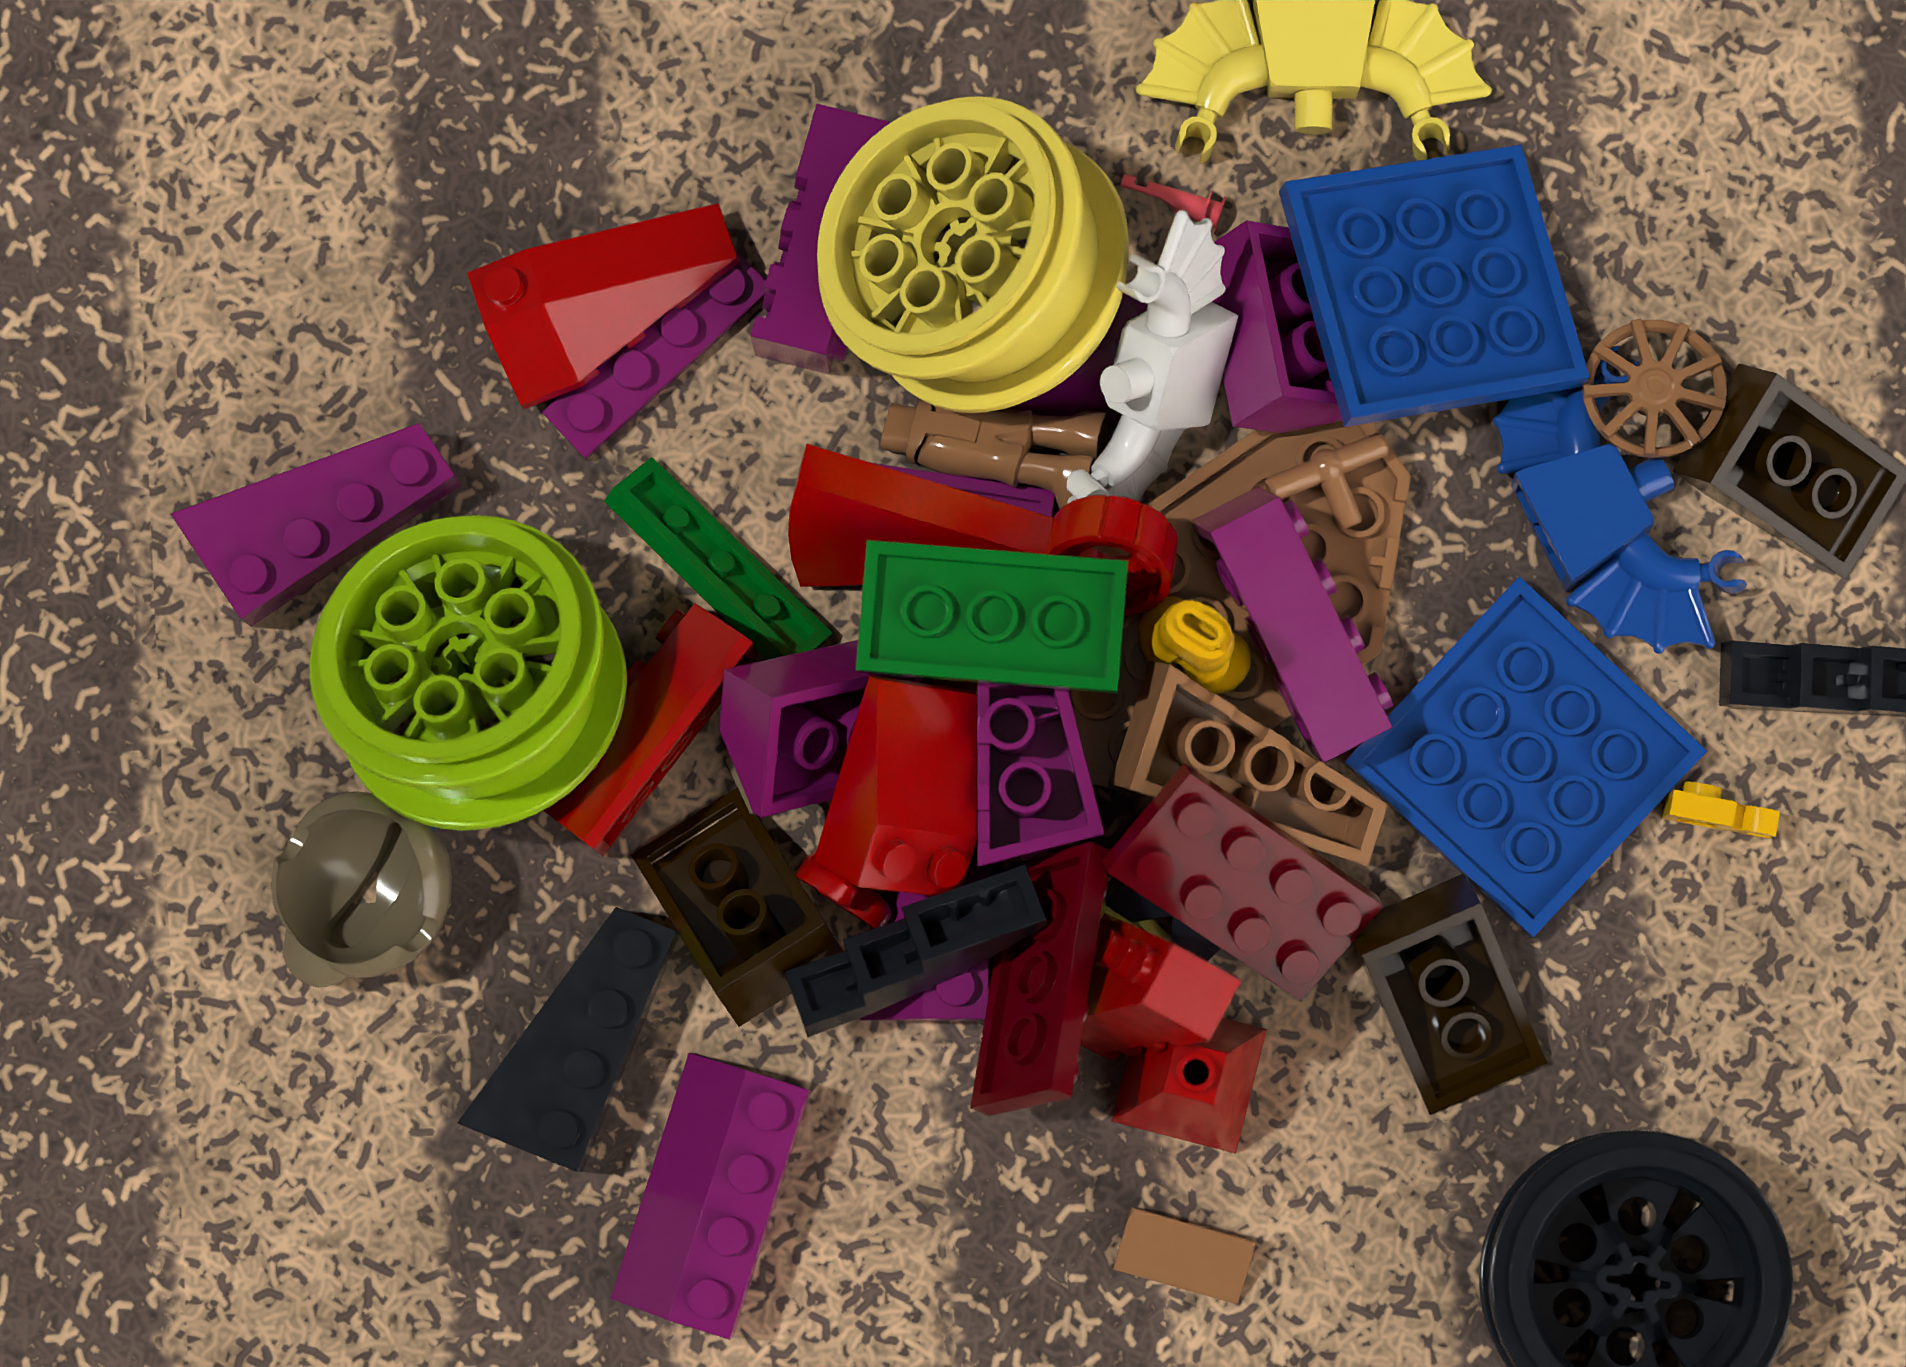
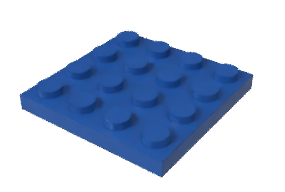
[1279,145,1590,427]
[1343,576,1707,939]

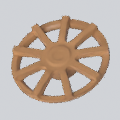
[1582,318,1727,458]

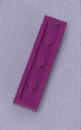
[542,250,766,460]

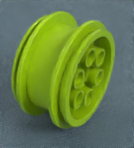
[309,515,627,830]

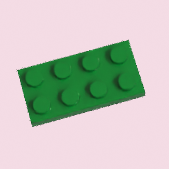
[856,540,1128,694]

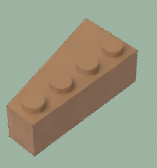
[1110,661,1388,866]

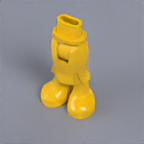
[1138,596,1251,695]

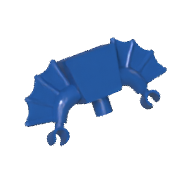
[1493,346,1747,654]

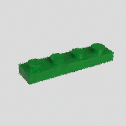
[604,457,832,660]

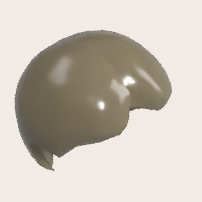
[271,791,452,988]

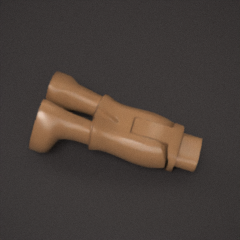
[880,400,1110,509]

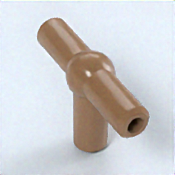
[1265,432,1389,529]

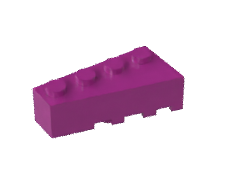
[750,103,890,375]
[170,423,462,627]
[1190,487,1393,763]

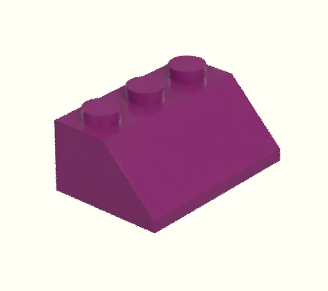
[1212,220,1342,433]
[719,640,923,817]

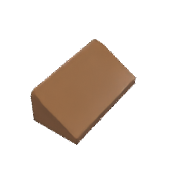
[1113,1207,1256,1304]

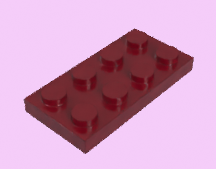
[1102,763,1383,1002]
[970,842,1110,1116]

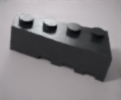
[457,907,680,1172]

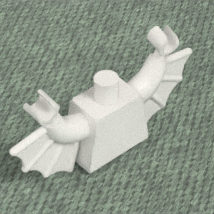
[1067,210,1238,503]

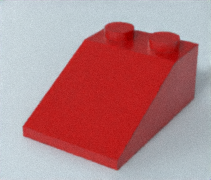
[814,675,977,896]

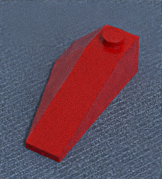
[467,203,740,409]

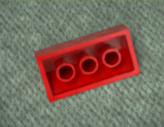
[543,603,758,856]

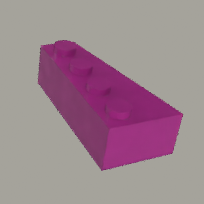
[977,682,1104,870]

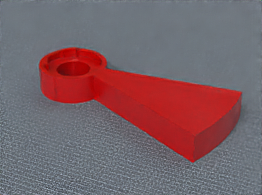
[788,443,1178,616]

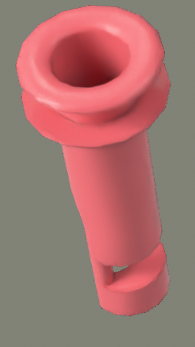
[1120,173,1226,234]

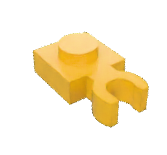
[1662,782,1780,839]

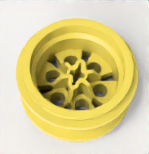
[817,96,1129,413]

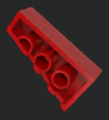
[1080,913,1241,1060]

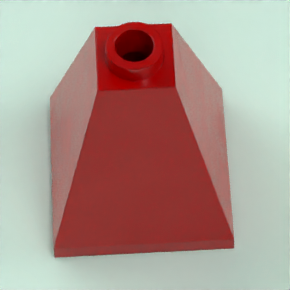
[1111,1017,1267,1154]

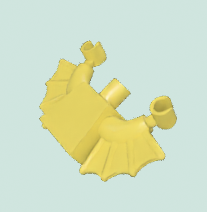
[1136,0,1492,164]

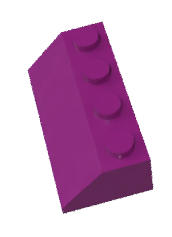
[610,1053,811,1340]

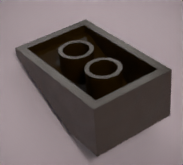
[1672,364,1906,579]
[631,787,843,1027]
[1353,874,1547,1115]

